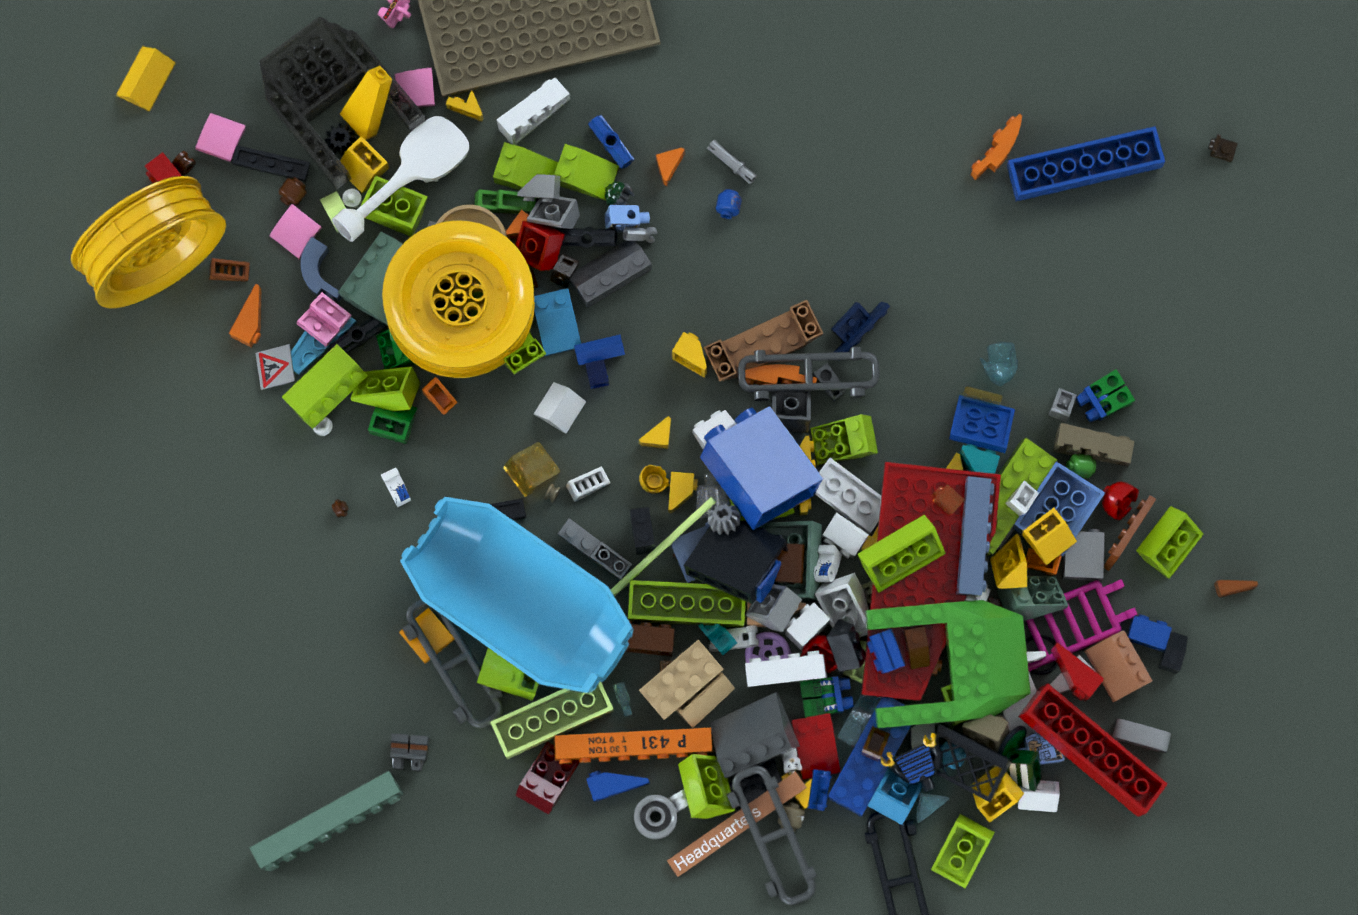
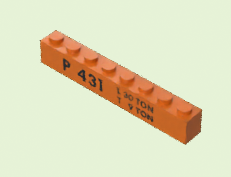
[554,728,712,764]

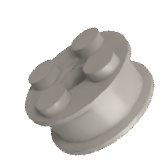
[634,795,677,839]

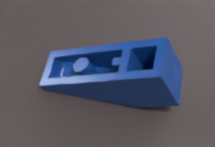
[586,771,650,802]

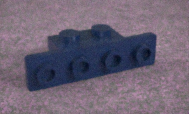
[831,302,890,353]

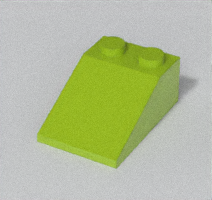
[493,142,558,190]
[554,144,619,201]
[350,366,420,411]
[931,814,995,888]

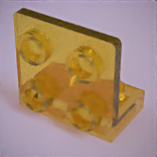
[503,442,560,497]

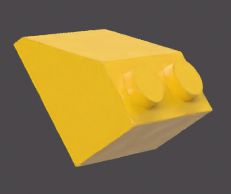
[672,332,707,378]

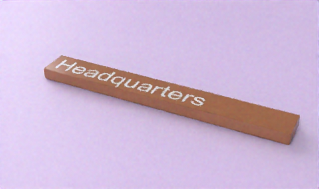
[667,771,807,877]

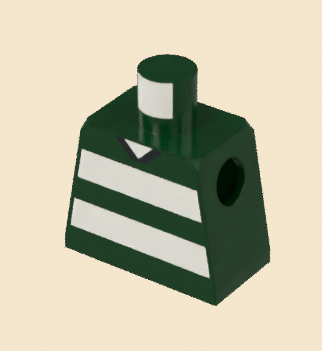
[994,749,1042,792]

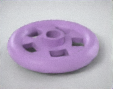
[745,632,791,663]

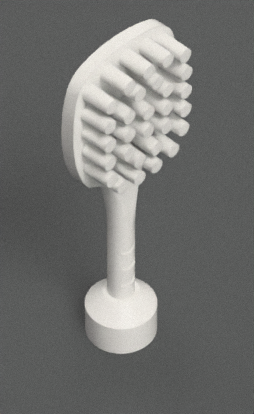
[332,116,469,242]

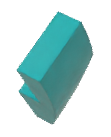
[698,624,737,655]

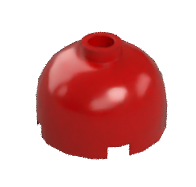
[1102,481,1139,521]
[801,635,837,673]

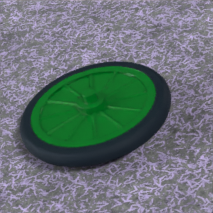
[998,726,1027,756]

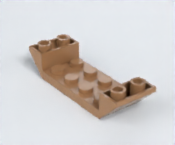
[703,300,823,382]

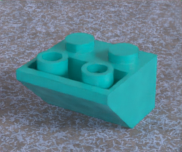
[959,444,1000,474]

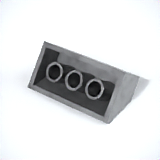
[570,241,652,308]

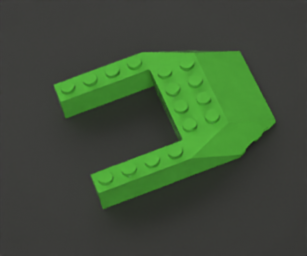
[865,600,1031,728]

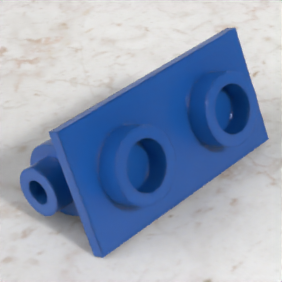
[807,769,832,811]

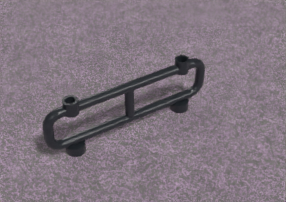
[864,812,929,915]

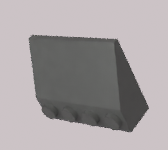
[710,692,800,778]

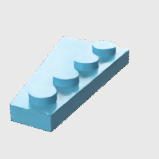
[291,318,357,375]

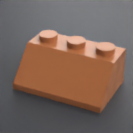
[1085,630,1152,702]

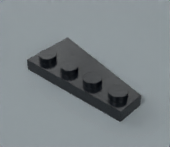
[729,758,781,810]

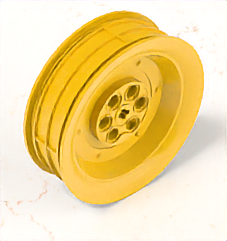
[71,176,226,308]
[382,221,535,378]

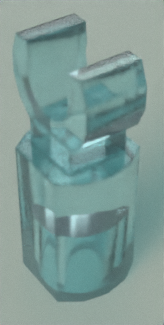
[613,682,632,717]

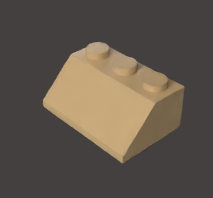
[676,672,735,728]

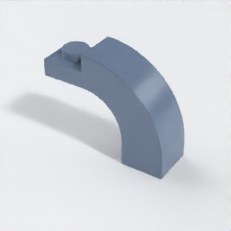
[301,237,342,302]

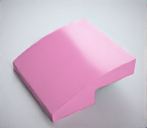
[395,68,435,111]
[196,113,246,162]
[269,204,322,259]
[297,292,351,347]

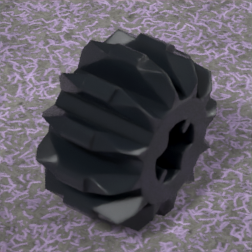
[324,123,357,156]

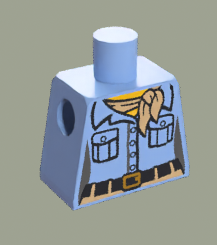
[604,205,650,232]
[1016,732,1065,765]

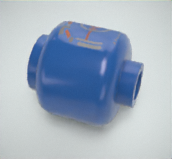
[716,189,742,219]

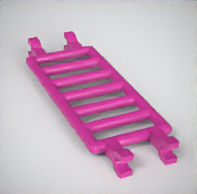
[1026,579,1138,671]

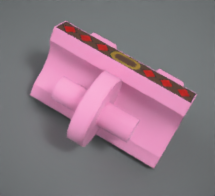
[378,0,411,29]

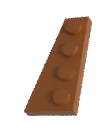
[1104,496,1156,571]

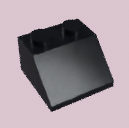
[827,619,866,671]

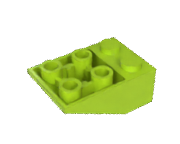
[810,414,878,465]
[477,648,539,701]

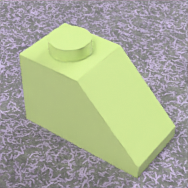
[320,191,346,233]

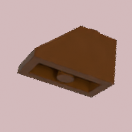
[903,627,930,670]

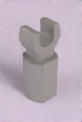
[623,227,658,243]

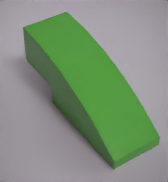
[475,189,536,214]

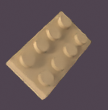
[639,639,724,720]

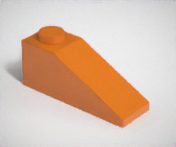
[229,284,261,348]

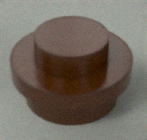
[332,499,349,518]

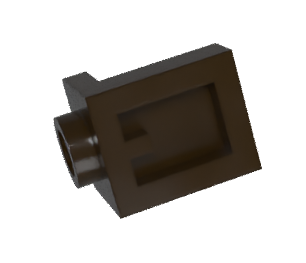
[1208,134,1238,162]
[550,254,579,288]

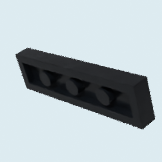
[232,145,311,182]

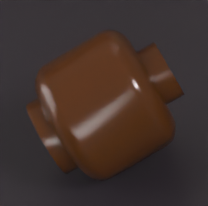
[278,177,306,206]

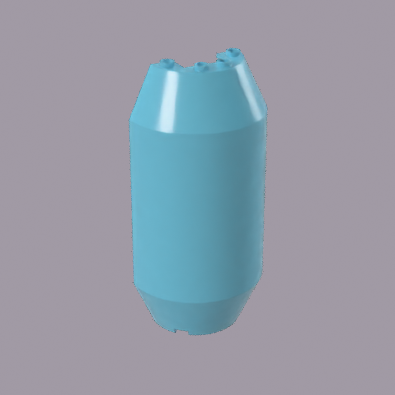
[400,497,633,693]

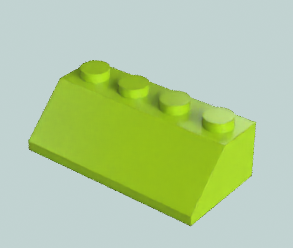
[282,344,368,429]
[858,515,946,592]

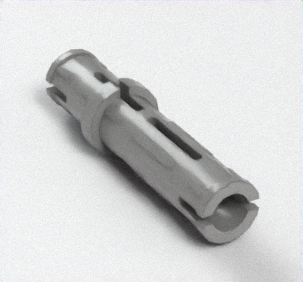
[707,140,757,185]

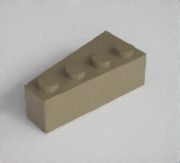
[1053,423,1135,467]

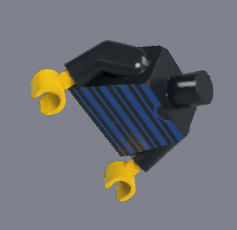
[881,733,943,792]

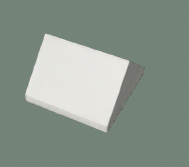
[534,382,586,434]

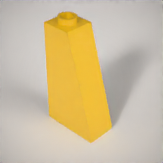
[340,66,392,140]

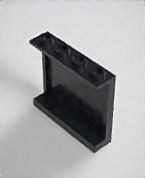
[684,520,788,604]

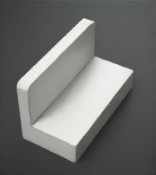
[1018,780,1060,812]

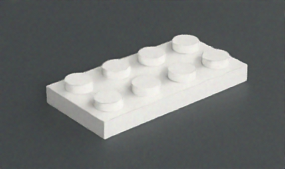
[815,458,881,534]

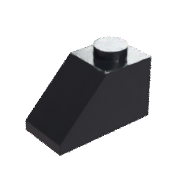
[1158,631,1188,674]

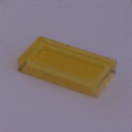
[963,386,1003,405]

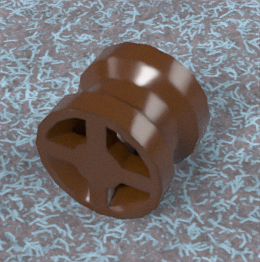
[172,151,196,175]

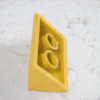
[116,46,176,112]
[990,533,1027,589]

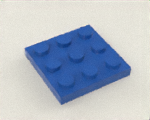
[949,395,1015,453]

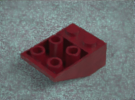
[515,742,579,815]

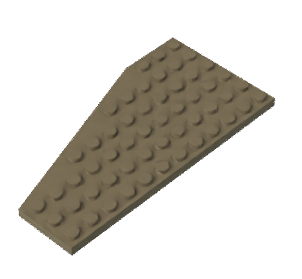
[418,0,661,98]

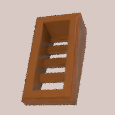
[209,258,250,281]
[1214,580,1258,598]

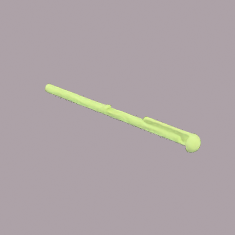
[611,497,716,597]

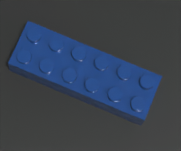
[827,697,911,817]

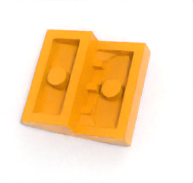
[399,608,455,664]

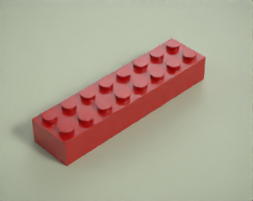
[1018,683,1168,817]

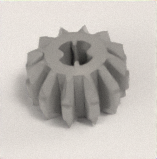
[707,502,741,535]

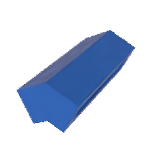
[574,335,625,365]

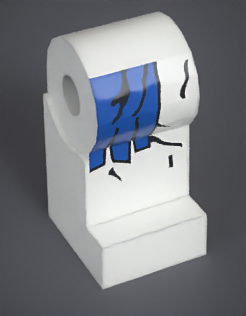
[381,468,411,507]
[814,545,842,582]

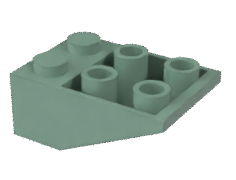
[997,576,1069,621]

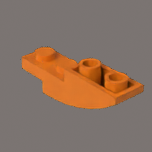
[971,114,1022,180]
[745,364,817,385]

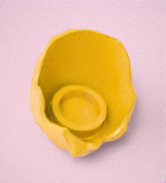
[639,465,670,494]

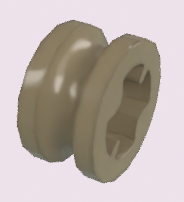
[544,484,561,503]

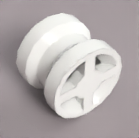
[669,789,688,812]

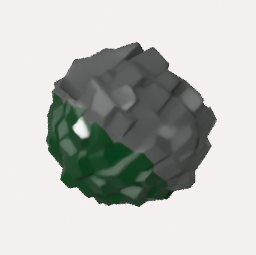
[604,182,634,206]

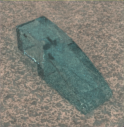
[837,695,881,748]

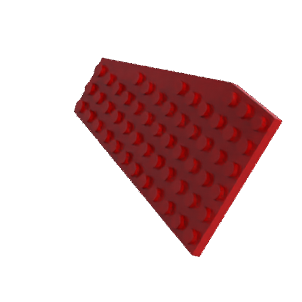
[861,462,1001,701]

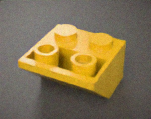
[336,136,389,194]
[1022,508,1077,565]
[971,766,1025,823]

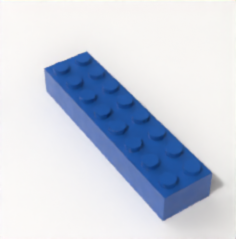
[1007,126,1165,202]

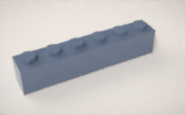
[956,476,994,596]

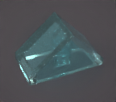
[915,793,950,825]

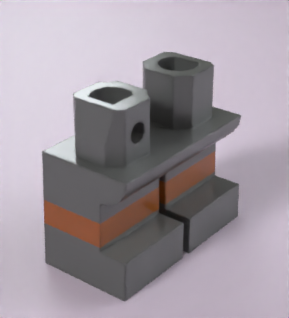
[390,733,430,771]

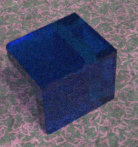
[585,360,609,389]

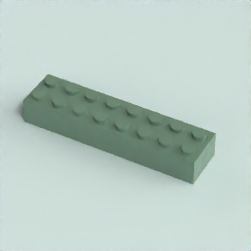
[250,771,404,872]

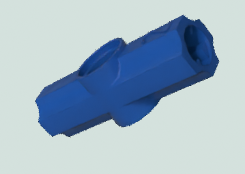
[588,115,634,170]

